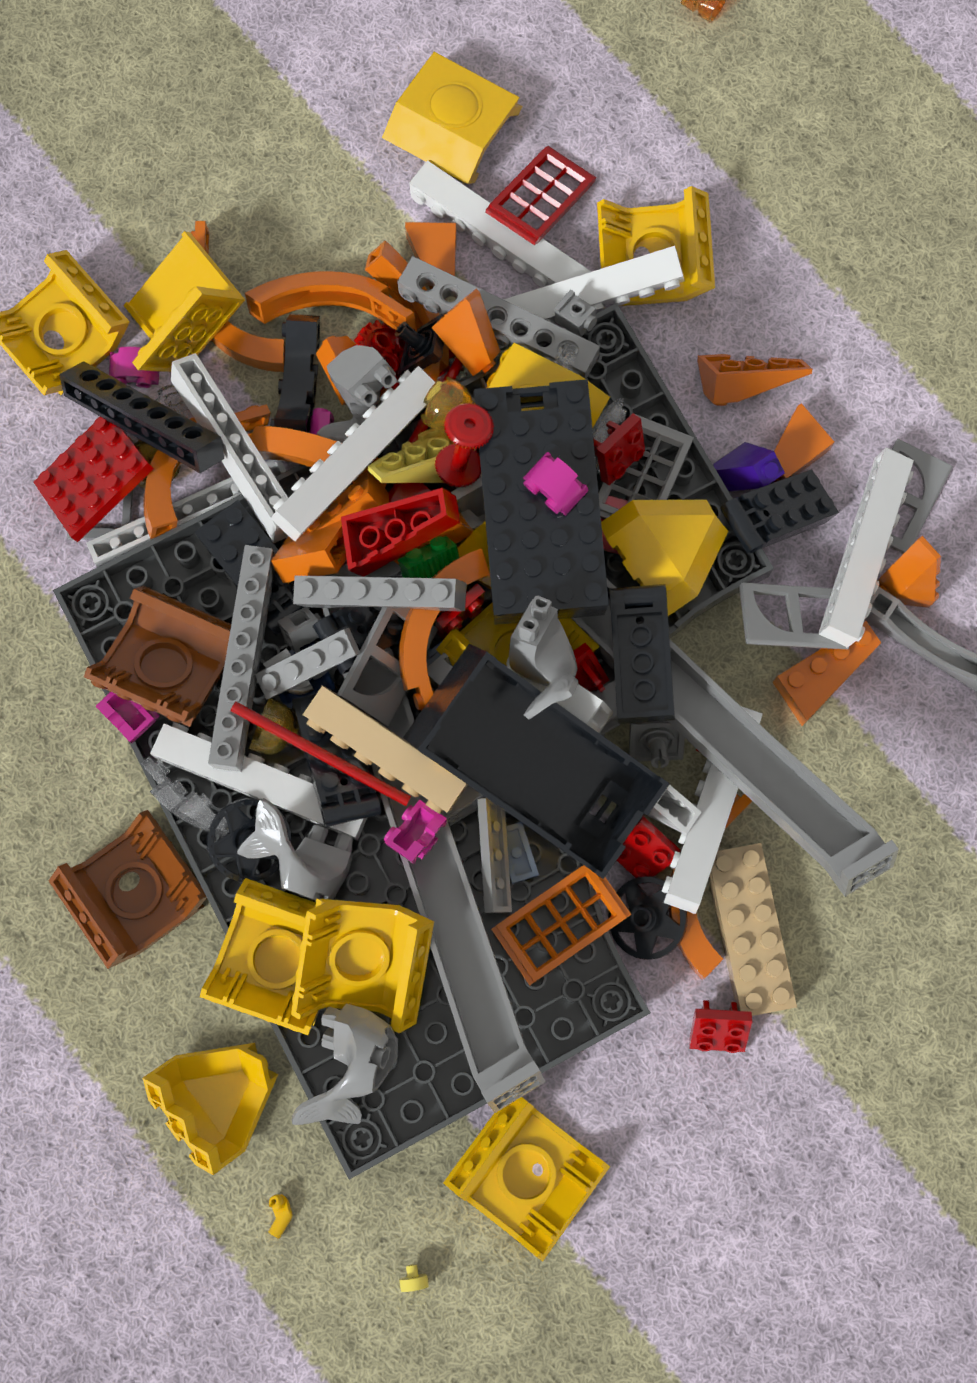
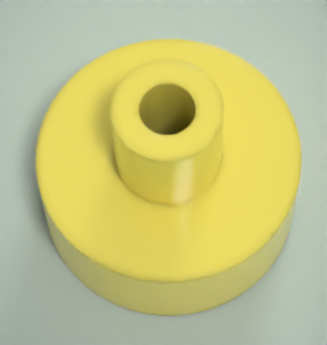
[399,1264,429,1292]

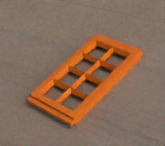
[491,865,631,986]

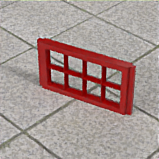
[485,146,596,246]

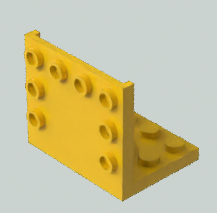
[123,231,245,372]

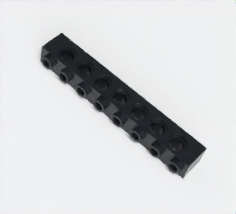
[59,361,225,473]

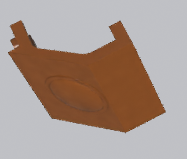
[84,586,231,727]
[48,810,207,969]

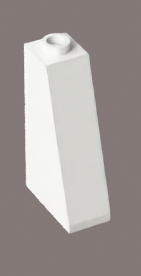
[506,657,614,733]
[648,785,701,835]

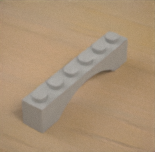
[293,576,467,611]
[864,586,977,692]

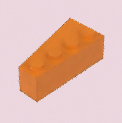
[284,471,389,544]
[773,621,881,726]

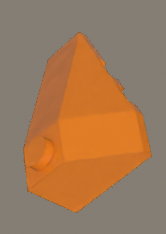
[697,354,813,406]
[877,536,941,608]

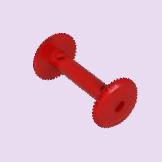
[435,403,494,488]

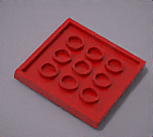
[33,417,154,542]

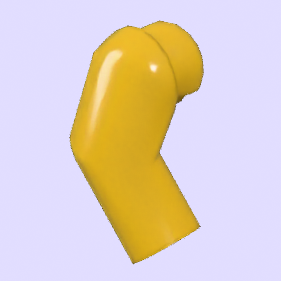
[268,1194,293,1239]

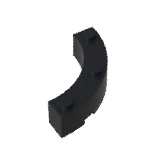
[270,314,320,433]

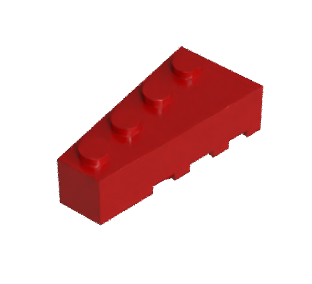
[341,488,460,577]

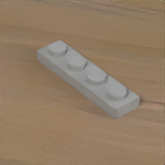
[255,628,361,700]
[477,798,512,913]

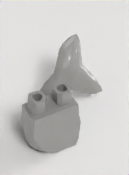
[317,345,397,443]
[509,596,578,719]
[237,798,354,902]
[292,1004,398,1125]

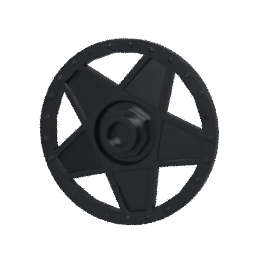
[207,798,291,882]
[608,877,688,960]

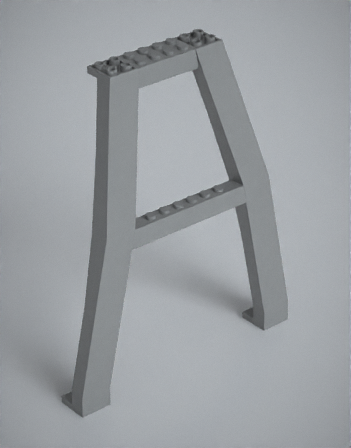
[322,475,899,1113]

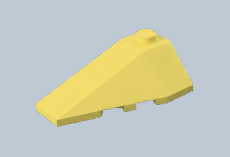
[368,425,475,483]

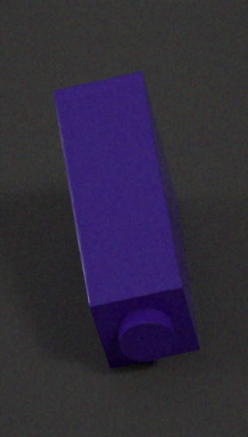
[713,442,785,491]

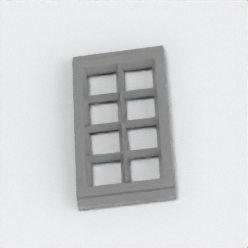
[598,414,694,520]

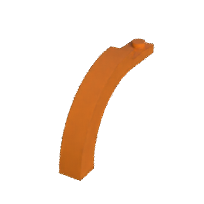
[191,221,286,372]
[365,241,449,383]
[245,271,416,330]
[144,404,271,539]
[248,426,387,488]
[399,548,490,710]
[669,794,752,980]

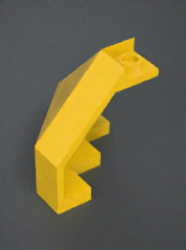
[601,500,728,616]
[143,1043,278,1175]

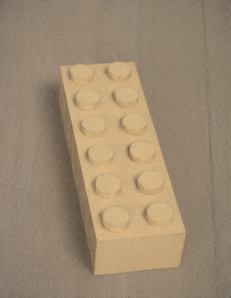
[303,686,468,814]
[708,843,797,1016]

